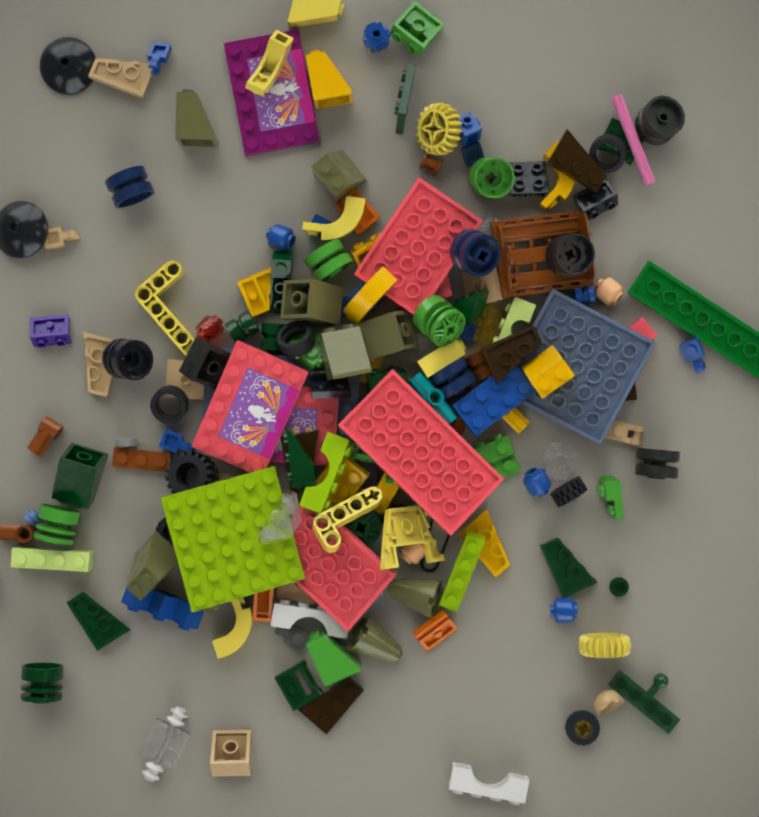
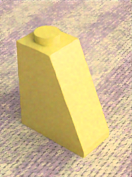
[287,0,345,28]
[416,339,467,378]

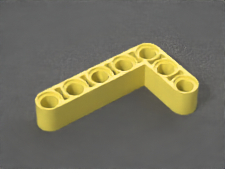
[135,260,195,356]

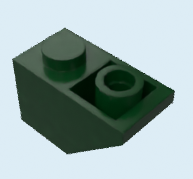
[451,289,489,325]

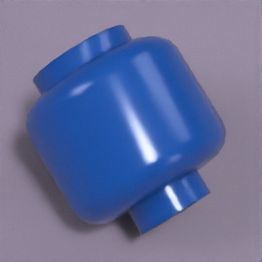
[266,224,296,252]
[523,467,551,497]
[550,598,578,623]

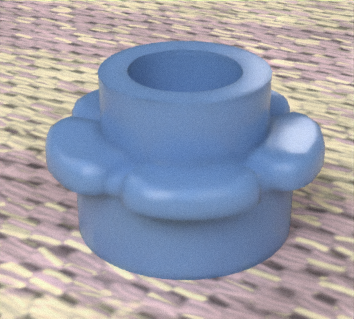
[23,510,41,527]

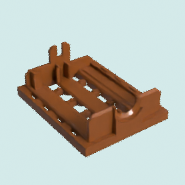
[489,210,596,299]

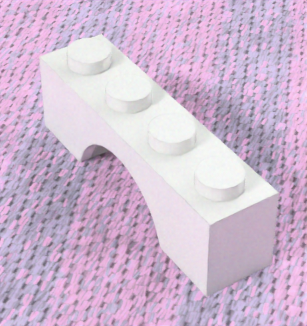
[271,599,348,639]
[448,762,529,805]

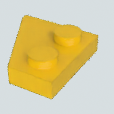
[237,268,271,318]

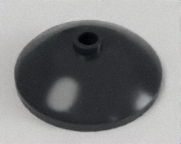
[40,37,96,95]
[0,201,48,258]

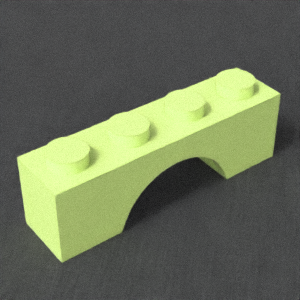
[11,546,94,572]

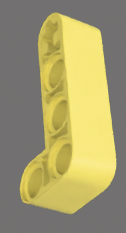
[312,486,382,553]

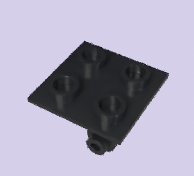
[509,161,549,197]

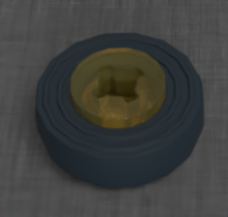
[565,710,600,746]

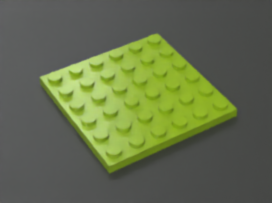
[160,466,305,613]

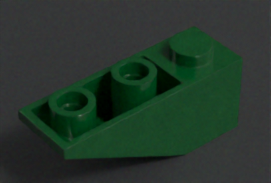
[270,251,293,313]
[283,427,317,488]

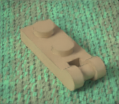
[605,420,645,446]

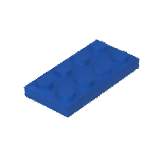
[452,366,536,437]

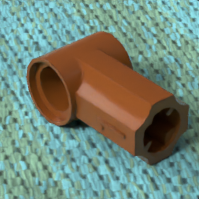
[27,416,63,457]
[0,523,38,543]

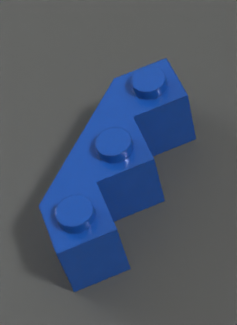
[121,586,204,631]

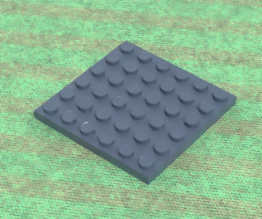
[518,289,656,445]

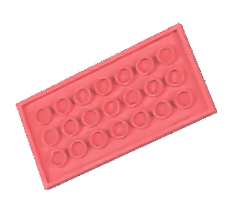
[337,369,504,536]

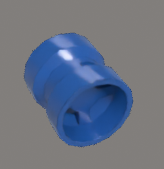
[573,286,595,305]

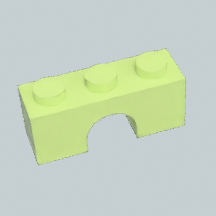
[492,297,536,343]

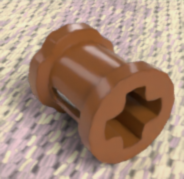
[419,153,443,176]

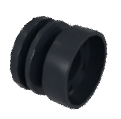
[545,233,595,276]
[102,338,154,381]

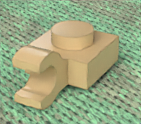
[45,227,79,250]

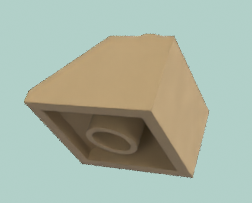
[210,730,252,777]

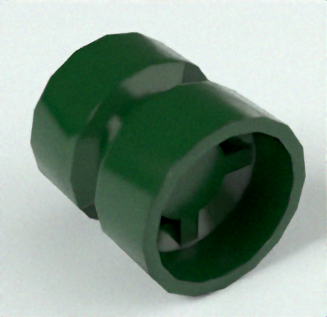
[225,310,260,343]
[260,323,285,352]

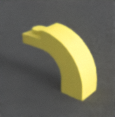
[245,30,294,97]
[302,196,365,242]
[212,597,253,659]

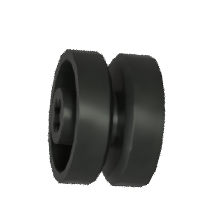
[635,95,685,146]
[635,448,680,479]

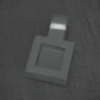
[275,625,310,650]

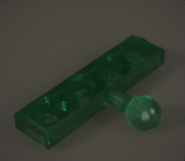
[608,669,681,734]

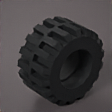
[165,451,219,494]

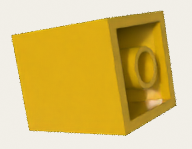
[306,50,353,109]
[521,345,575,399]

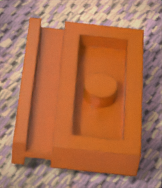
[334,188,380,235]
[412,609,458,651]

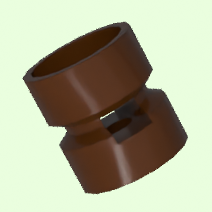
[465,350,492,382]

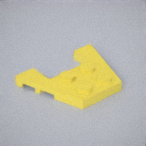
[380,505,445,570]

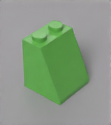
[306,630,361,687]

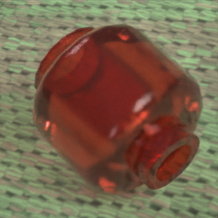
[196,315,224,343]

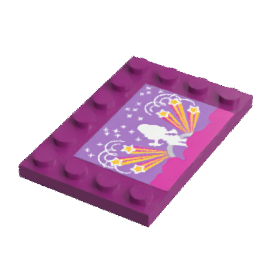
[224,29,320,157]

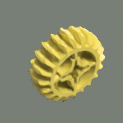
[415,103,463,156]
[578,633,631,658]

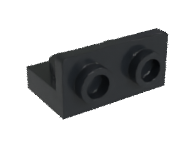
[573,178,619,220]
[309,370,351,399]

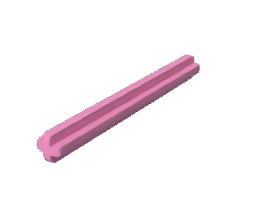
[612,94,655,185]

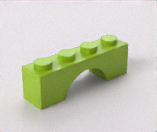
[299,432,353,514]
[439,529,485,612]

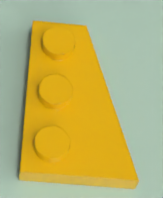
[458,508,510,577]

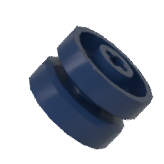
[105,166,155,208]
[450,229,501,277]
[428,357,477,400]

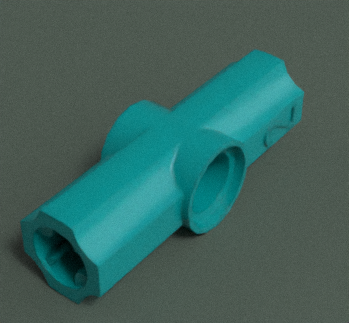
[408,371,457,424]

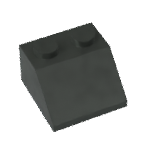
[179,337,231,389]

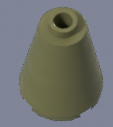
[387,578,442,618]
[347,616,403,664]

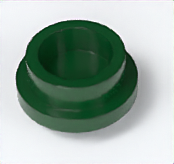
[609,577,629,597]

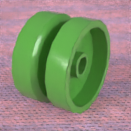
[304,238,353,282]

